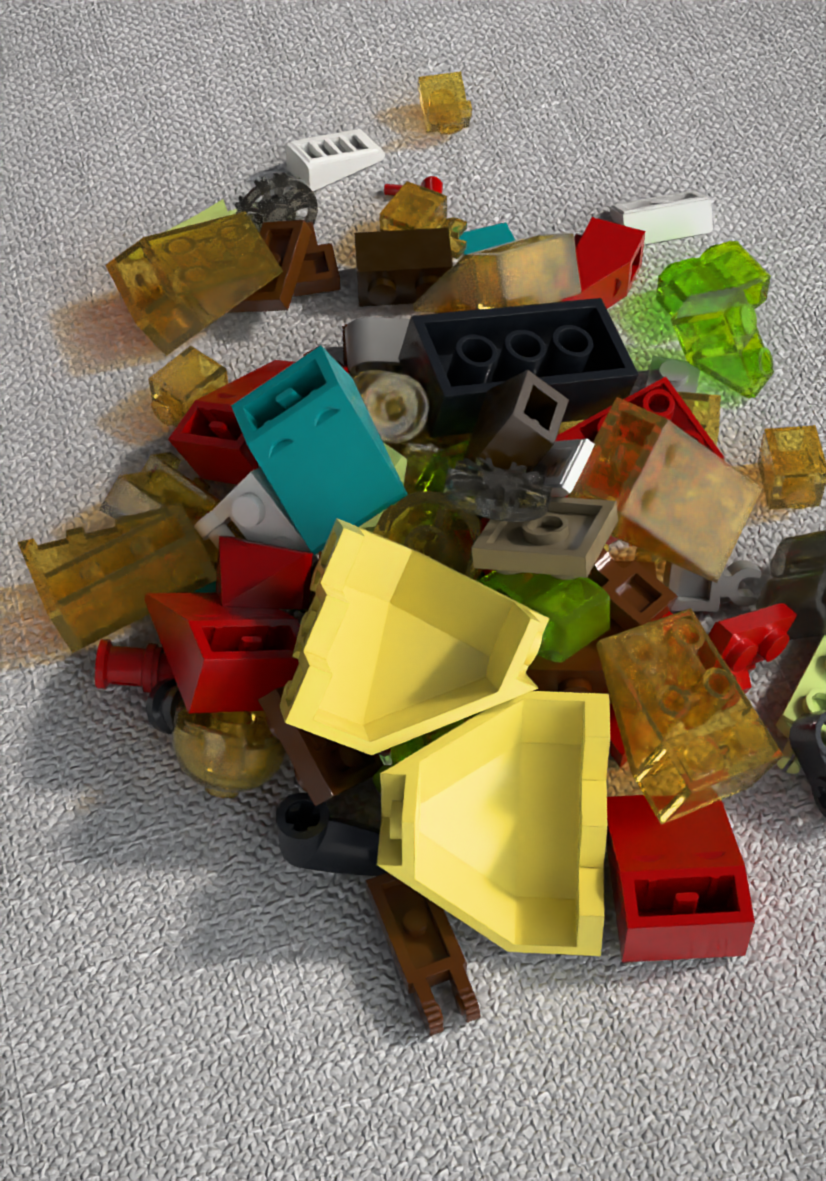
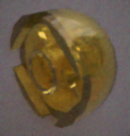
[373,491,484,582]
[172,700,286,798]

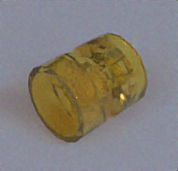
[353,369,429,443]

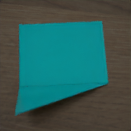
[454,222,522,265]

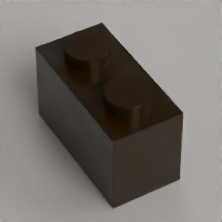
[354,228,453,307]

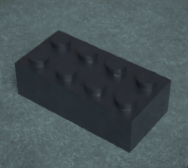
[398,298,639,438]

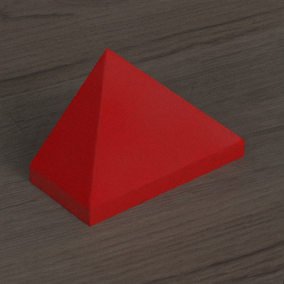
[216,535,313,610]

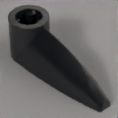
[276,793,387,876]

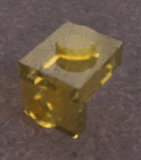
[417,71,473,135]

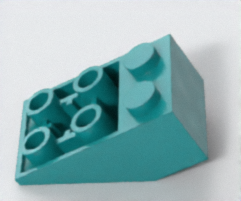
[231,345,408,555]

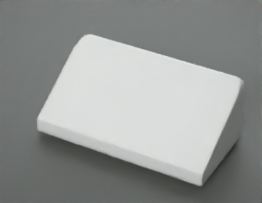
[609,190,713,245]

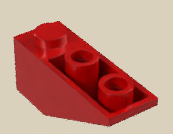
[540,217,646,309]

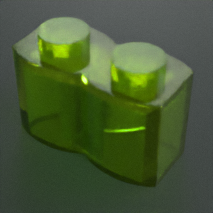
[656,241,771,335]
[477,570,610,662]

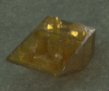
[105,211,283,356]
[413,234,581,314]
[568,397,762,583]
[596,608,784,825]

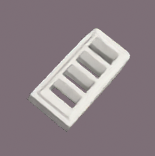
[285,129,385,193]
[514,439,595,497]

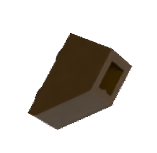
[456,370,569,507]

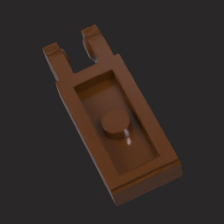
[365,872,481,1036]

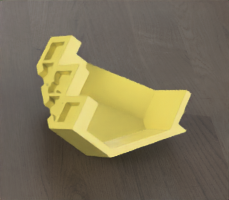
[280,519,550,755]
[377,691,610,956]

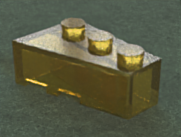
[17,503,217,653]

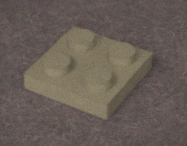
[472,494,618,580]

